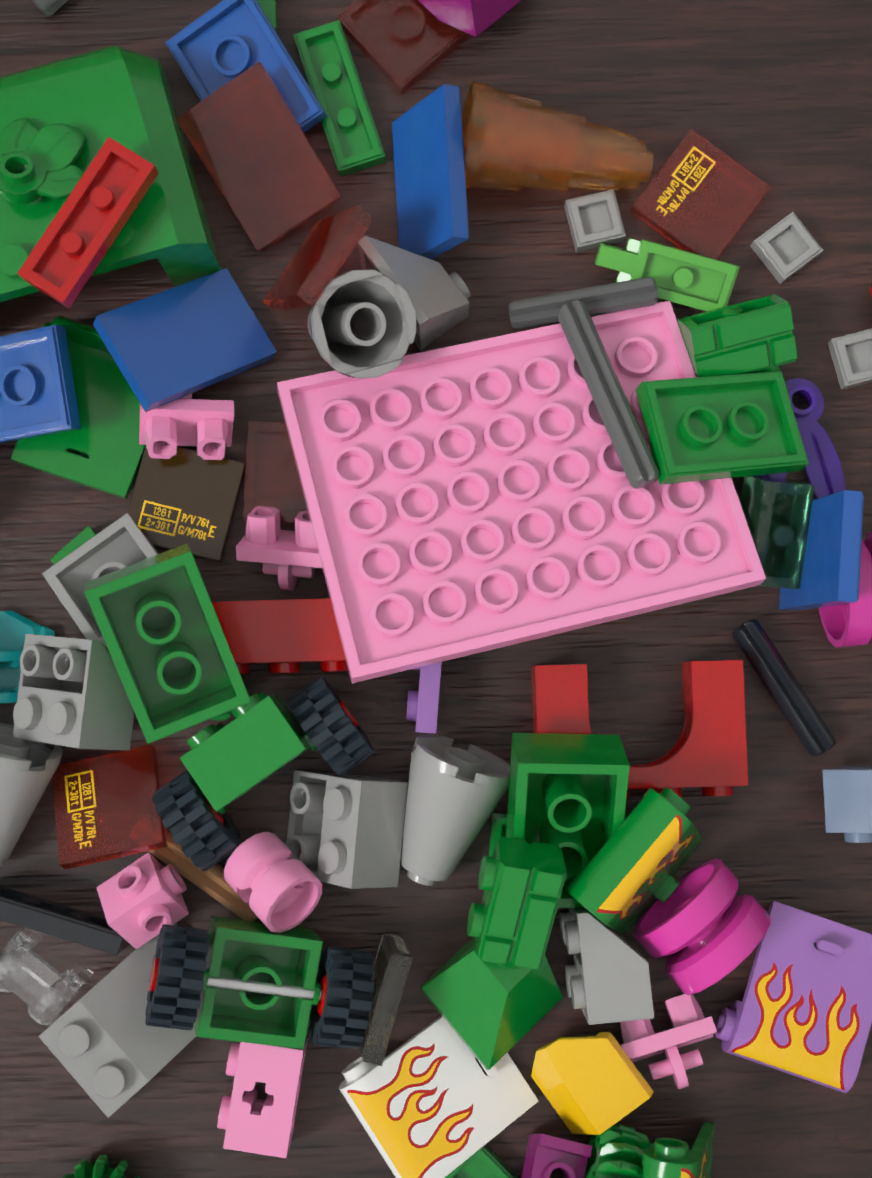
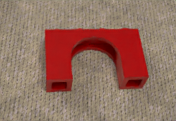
[531,660,748,798]

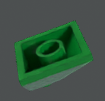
[419,937,563,1070]

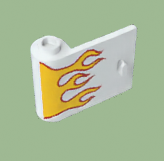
[339,1015,538,1178]

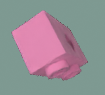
[217,1037,308,1158]

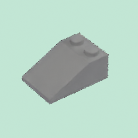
[38,923,196,1118]

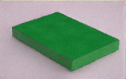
[636,371,809,485]

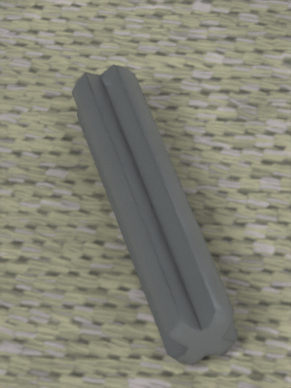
[508,277,658,329]

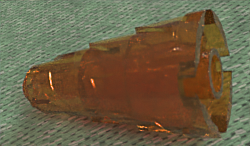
[462,81,654,192]

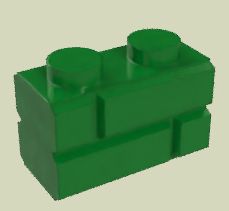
[677,294,798,377]
[467,836,567,969]

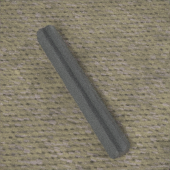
[558,300,659,489]

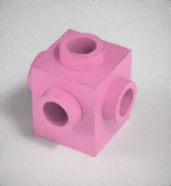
[96,852,189,949]

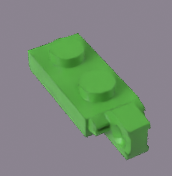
[595,238,740,311]

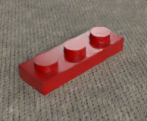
[17,137,159,308]

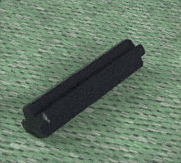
[732,619,836,756]

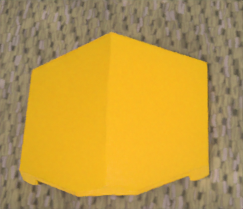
[531,1032,654,1135]

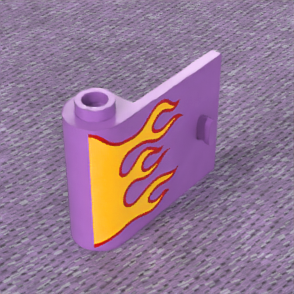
[715,900,872,1093]

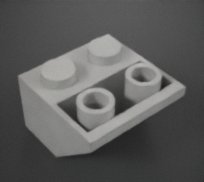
[12,634,134,751]
[285,770,408,889]
[560,908,654,1025]

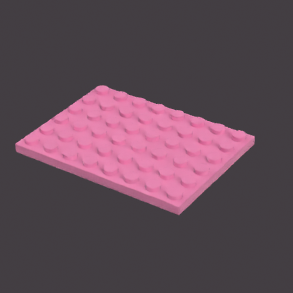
[277,300,766,683]

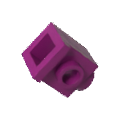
[522,1134,592,1178]

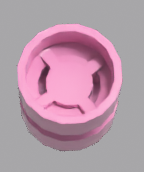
[224,832,322,933]

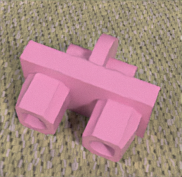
[139,393,234,460]
[236,506,322,591]
[620,994,717,1089]

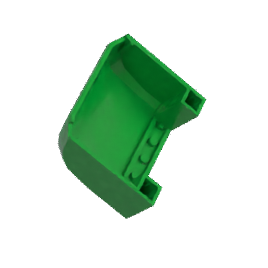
[0,45,222,302]

